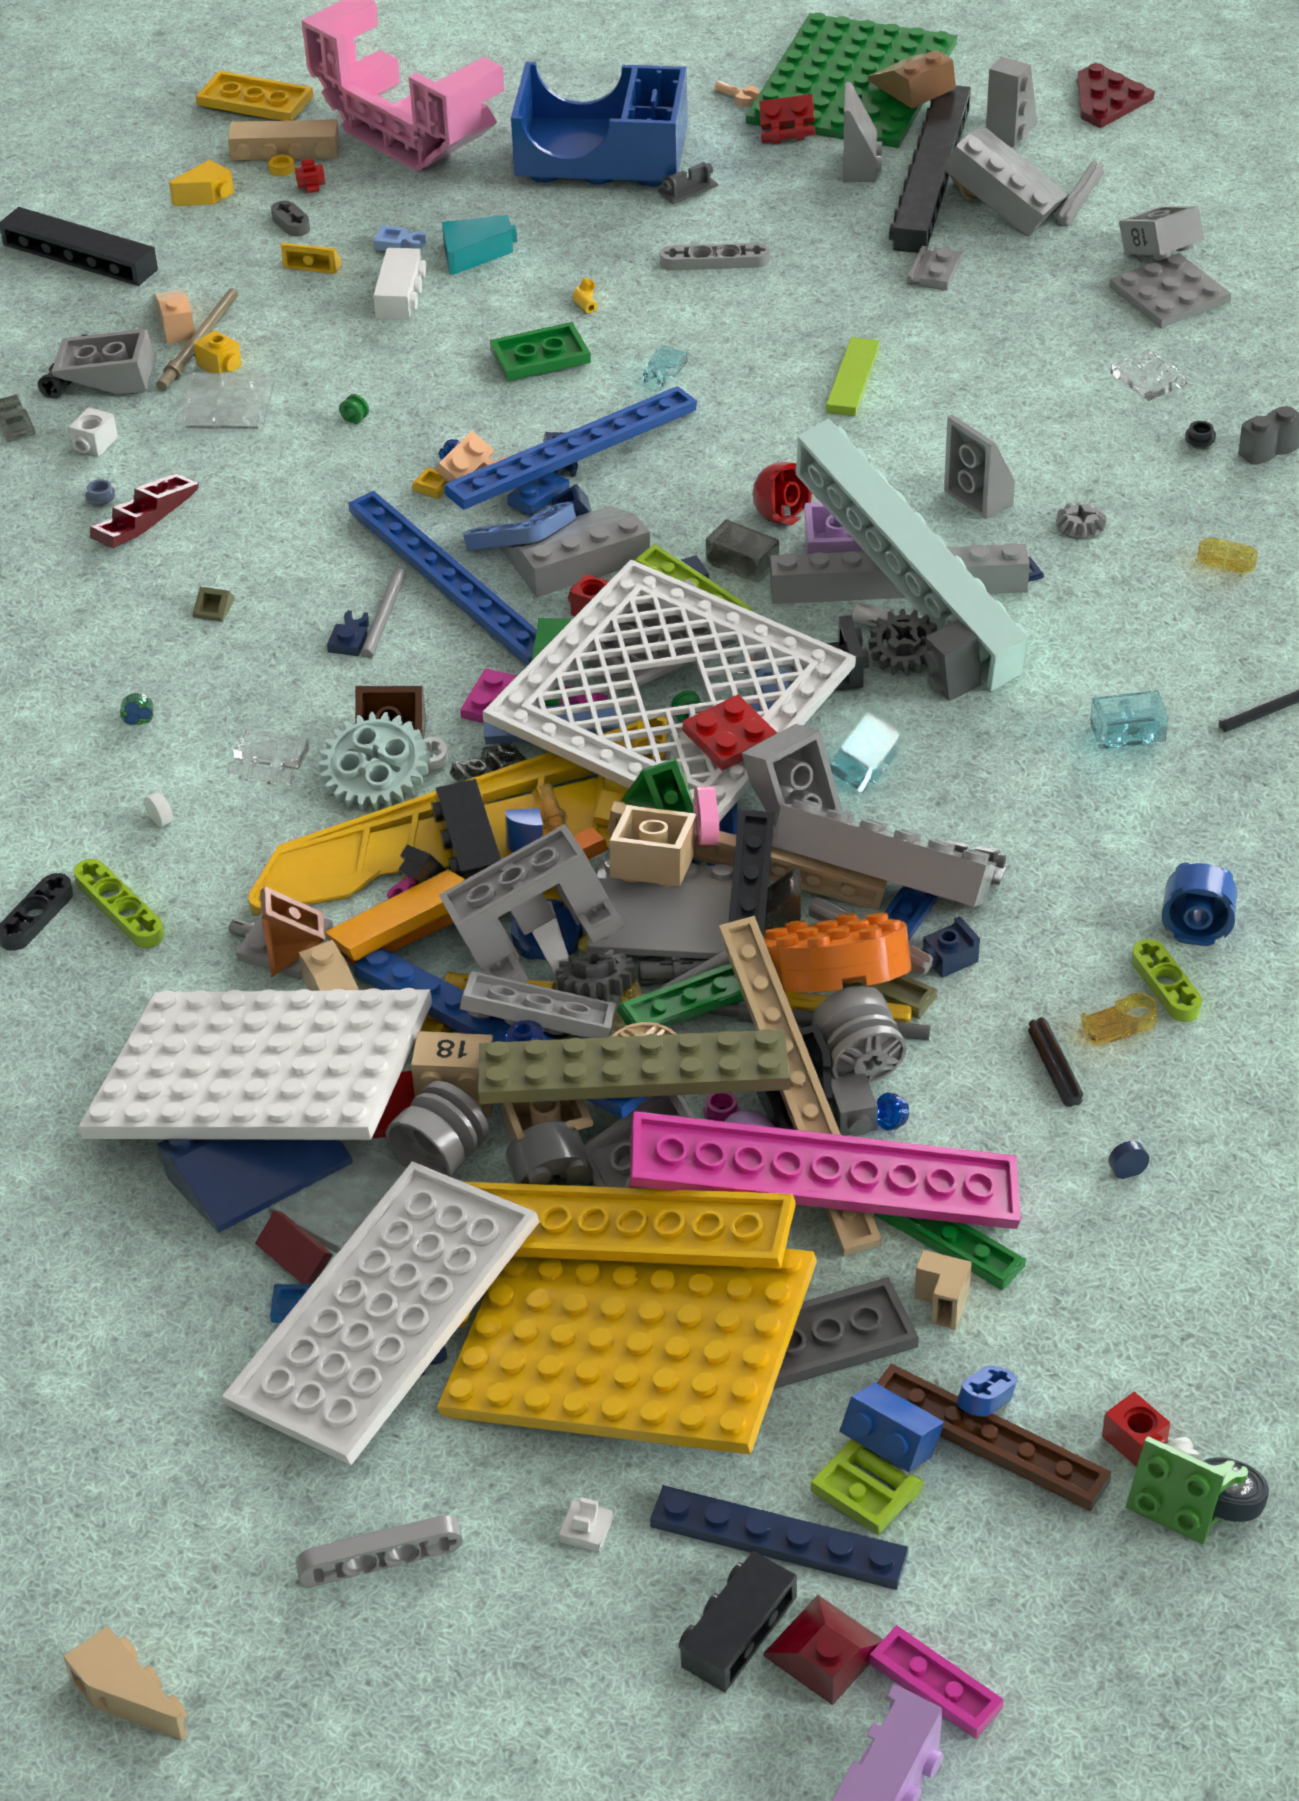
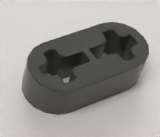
[271,201,310,237]

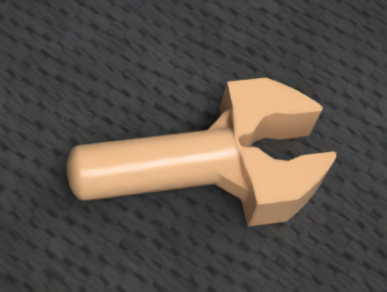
[714,81,759,107]

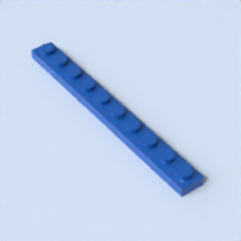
[444,386,697,510]
[348,491,537,666]
[353,948,648,1119]

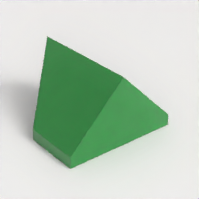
[621,758,694,813]

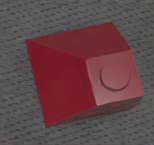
[763,1595,883,1705]

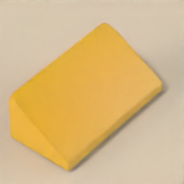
[280,243,342,274]

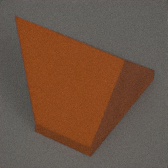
[260,886,325,978]

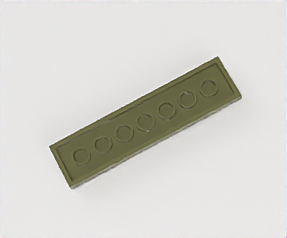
[478,1029,790,1104]

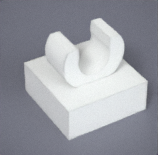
[559,1497,613,1553]

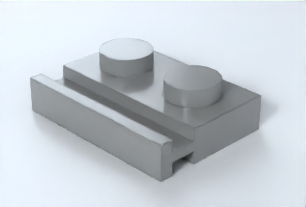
[907,246,962,290]

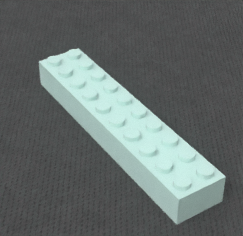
[796,418,1028,691]

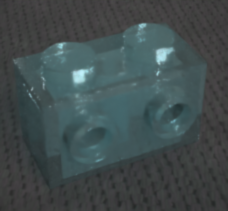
[1090,690,1169,749]
[830,712,902,793]

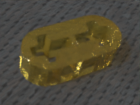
[1197,537,1258,574]

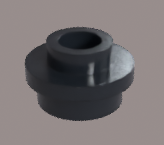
[1185,421,1216,447]

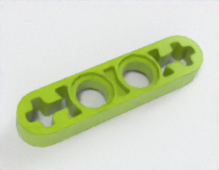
[74,859,164,948]

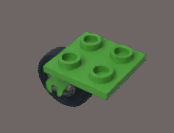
[1125,1436,1269,1544]

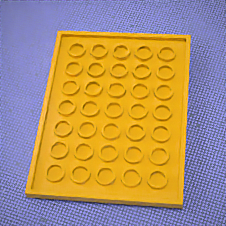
[437,1248,817,1455]

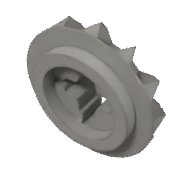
[1056,501,1106,538]

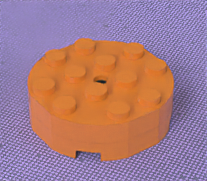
[763,913,912,992]

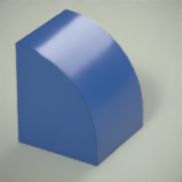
[505,808,543,852]

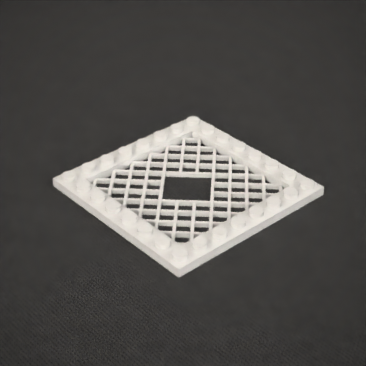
[483,560,856,822]

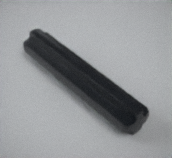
[1028,1017,1083,1107]

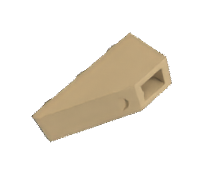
[63,1626,187,1740]

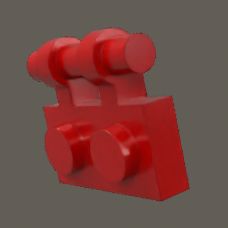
[759,94,815,144]

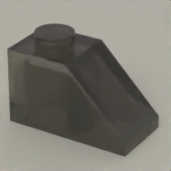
[764,869,801,937]

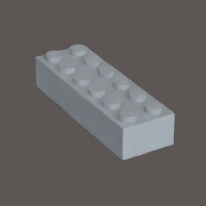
[772,799,997,907]

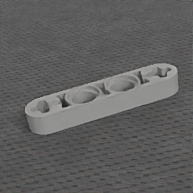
[660,243,770,270]
[295,1515,463,1587]

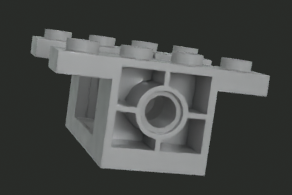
[439,824,625,983]

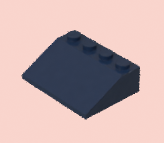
[157,1139,354,1233]

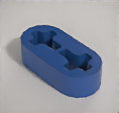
[957,1366,1017,1416]

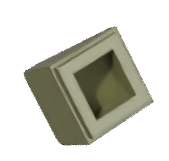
[192,586,235,621]

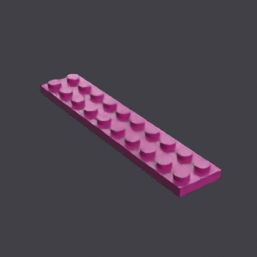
[630,1111,1021,1229]

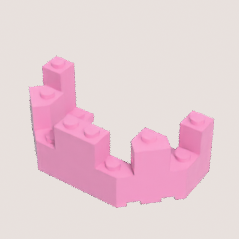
[301,0,504,172]

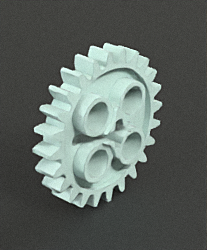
[319,712,430,811]

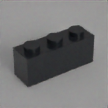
[431,779,501,880]
[678,1551,797,1693]

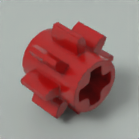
[295,158,325,194]

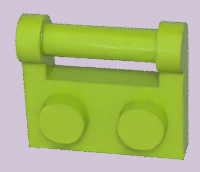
[811,1439,924,1536]

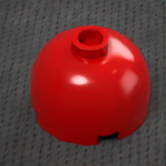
[752,462,812,525]

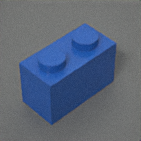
[839,1383,944,1472]

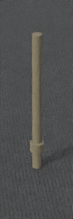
[156,288,238,391]

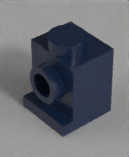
[921,916,980,978]

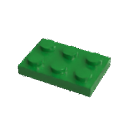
[489,322,591,381]

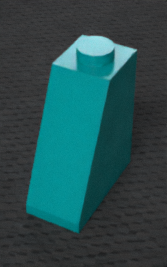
[442,215,517,275]

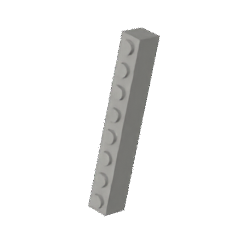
[770,543,1030,604]

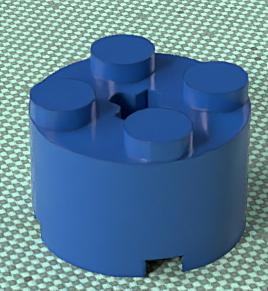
[1161,862,1237,946]

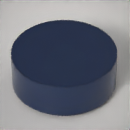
[1108,1141,1149,1179]

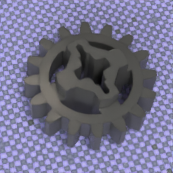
[869,608,937,676]
[555,949,636,1000]

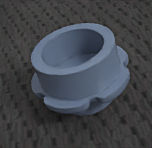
[85,479,115,505]

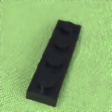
[728,809,775,937]

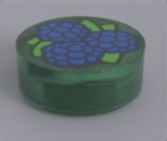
[120,693,154,726]

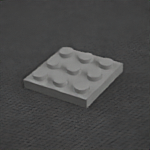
[1109,253,1232,328]

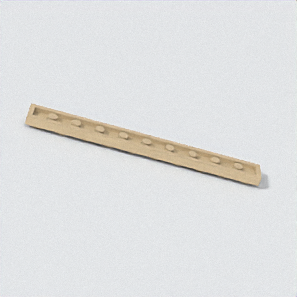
[719,916,882,1257]

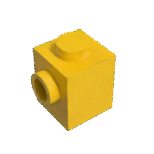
[193,330,242,378]

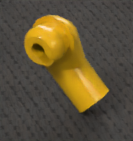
[572,278,597,314]

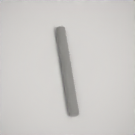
[360,569,406,658]

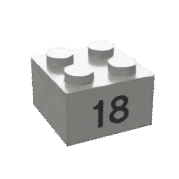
[1119,206,1204,259]

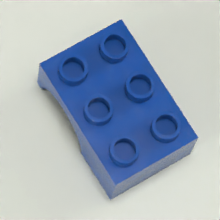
[511,62,688,187]

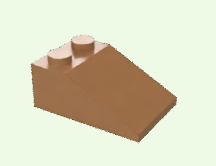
[867,50,956,108]

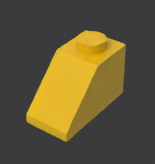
[169,159,234,206]

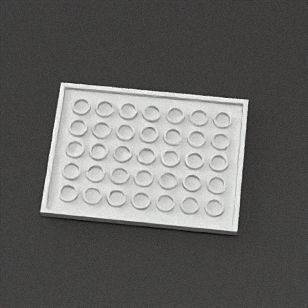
[78,988,433,1140]

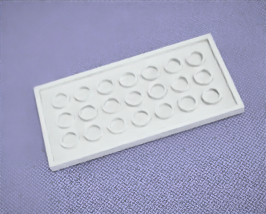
[221,1161,540,1465]

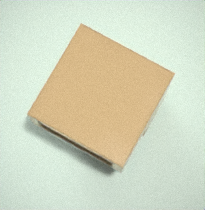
[915,1250,972,1330]

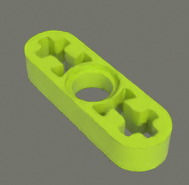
[1132,939,1202,1022]

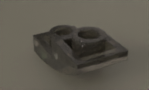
[450,743,527,783]

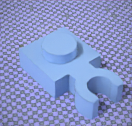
[373,225,426,252]

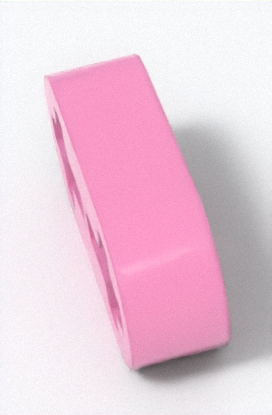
[693,786,719,846]

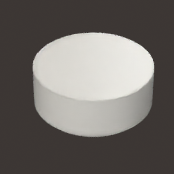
[144,792,173,828]

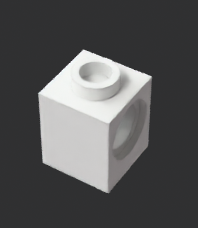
[69,407,118,457]

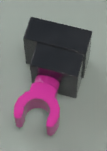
[387,844,447,899]

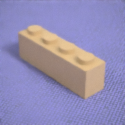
[228,119,340,161]

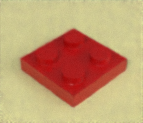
[682,694,777,771]

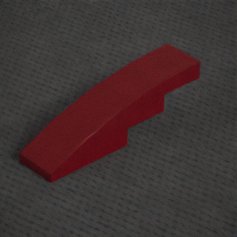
[90,473,199,548]

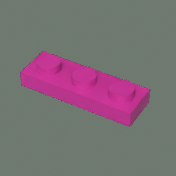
[869,1625,1004,1739]

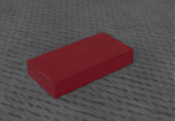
[255,1210,333,1287]

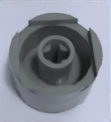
[506,1121,593,1186]

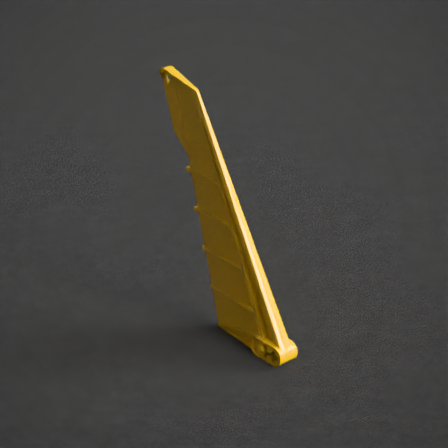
[248,717,668,915]

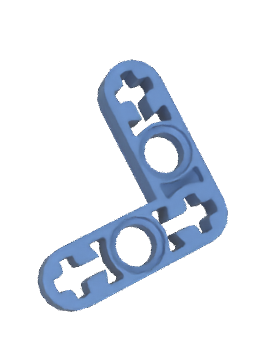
[463,502,576,550]

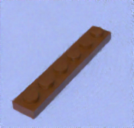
[877,1364,1112,1511]

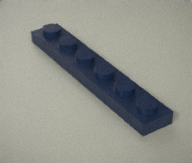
[650,1485,908,1590]

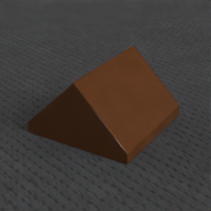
[355,686,426,745]

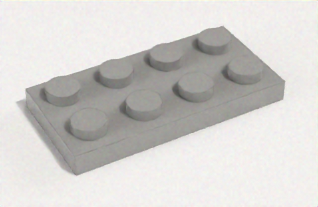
[460,971,616,1039]

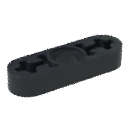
[0,873,73,951]

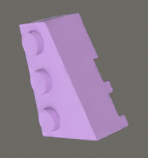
[832,1684,943,1801]

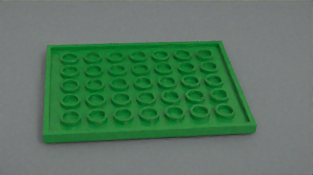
[746,12,957,148]

